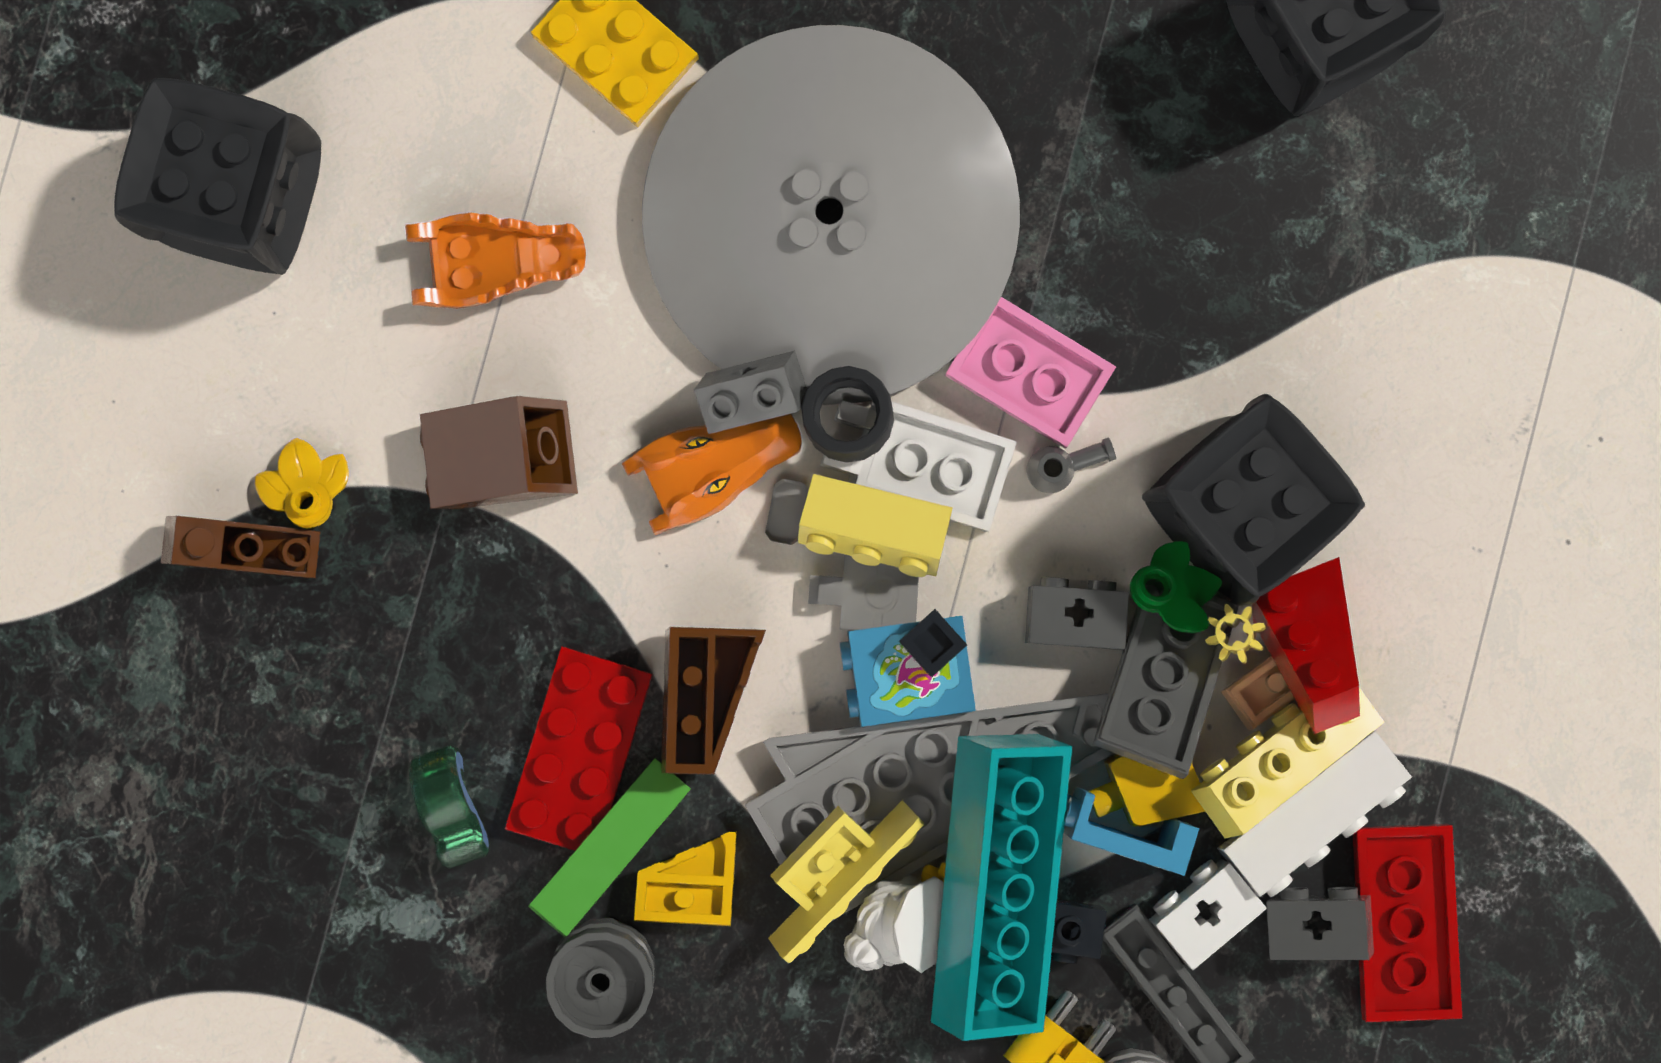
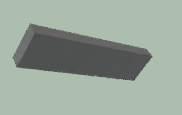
[1103,903,1254,1063]

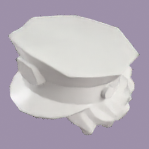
[844,875,944,973]

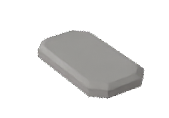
[765,479,808,545]

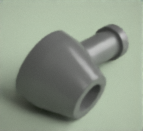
[1027,437,1116,494]

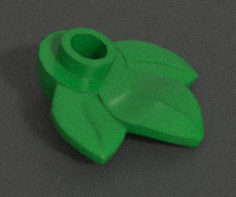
[1130,542,1222,633]

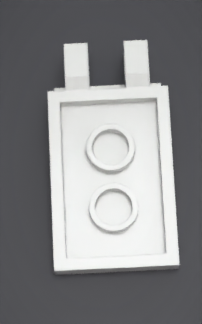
[820,400,1017,532]

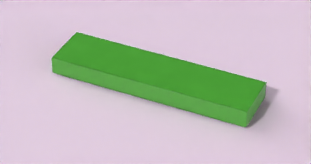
[528,759,691,938]

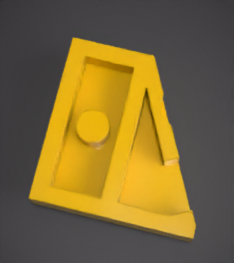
[634,832,737,926]

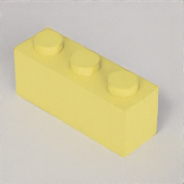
[798,474,953,577]

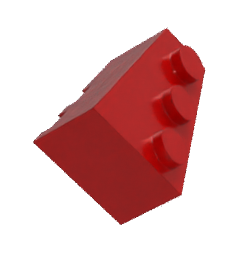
[1252,557,1360,734]

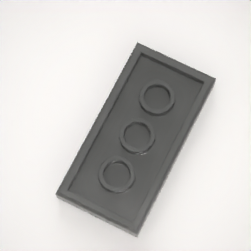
[1092,585,1239,779]

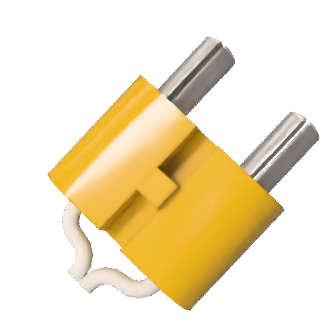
[1003,990,1116,1063]

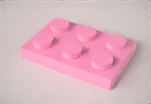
[945,297,1116,449]

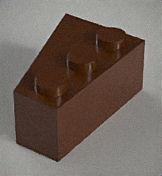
[661,627,766,774]

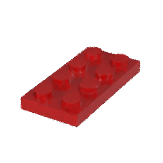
[505,646,653,851]
[1353,824,1462,1022]

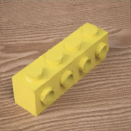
[1191,688,1384,838]

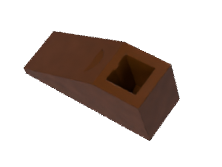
[161,515,321,578]

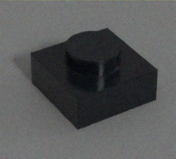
[898,609,967,678]

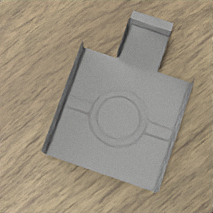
[808,555,919,630]

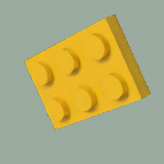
[531,0,699,128]

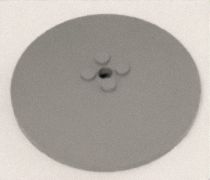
[642,25,1020,405]

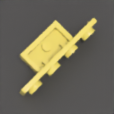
[768,800,924,963]

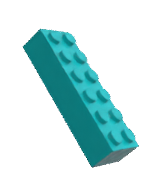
[931,734,1072,1041]

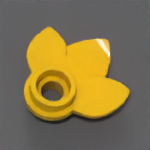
[255,438,349,528]

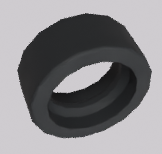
[801,366,894,463]

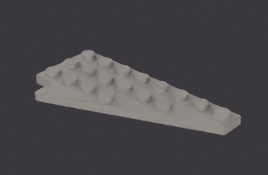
[745,693,1113,922]

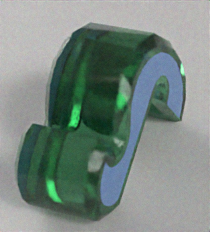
[409,745,490,869]

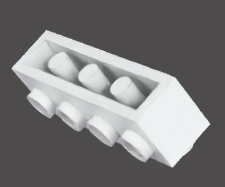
[1217,731,1412,897]

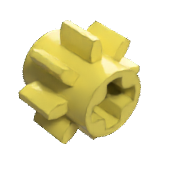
[1205,604,1266,664]

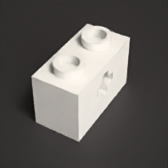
[1149,859,1267,970]

